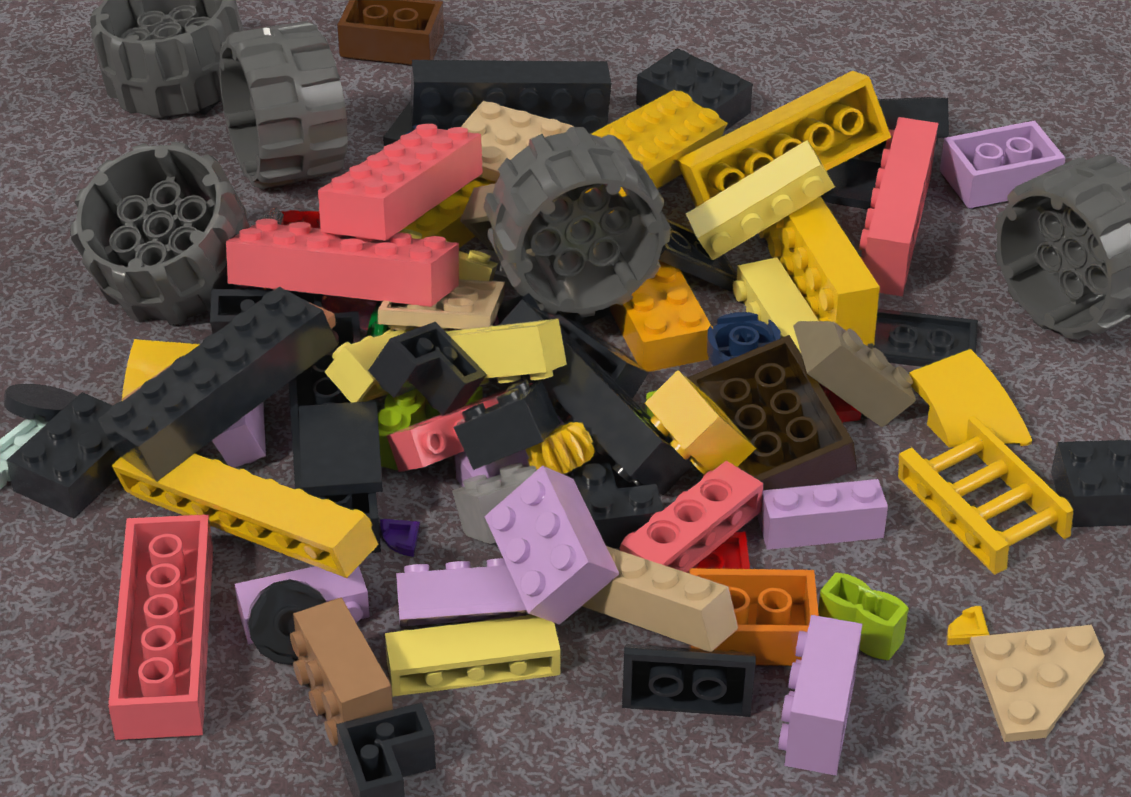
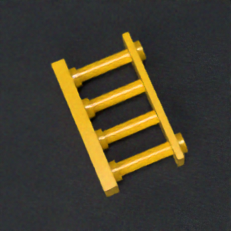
[898,416,1073,575]

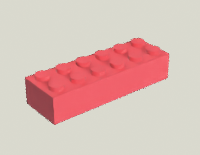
[859,117,938,297]
[318,124,483,241]
[226,219,459,307]
[109,514,213,740]

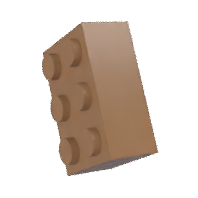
[290,597,393,746]

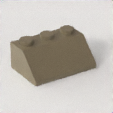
[793,321,916,427]

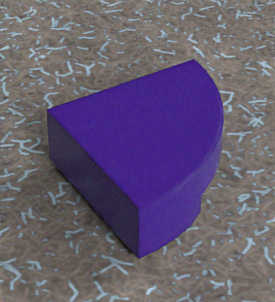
[380,519,420,557]

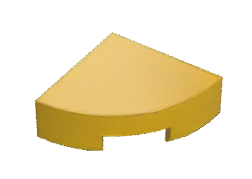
[947,606,989,645]

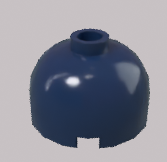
[707,312,781,366]

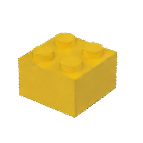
[645,370,756,475]

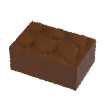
[337,0,444,65]

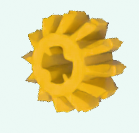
[525,422,595,474]

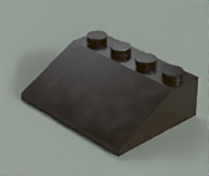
[687,335,857,490]

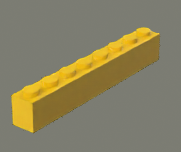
[112,453,379,578]

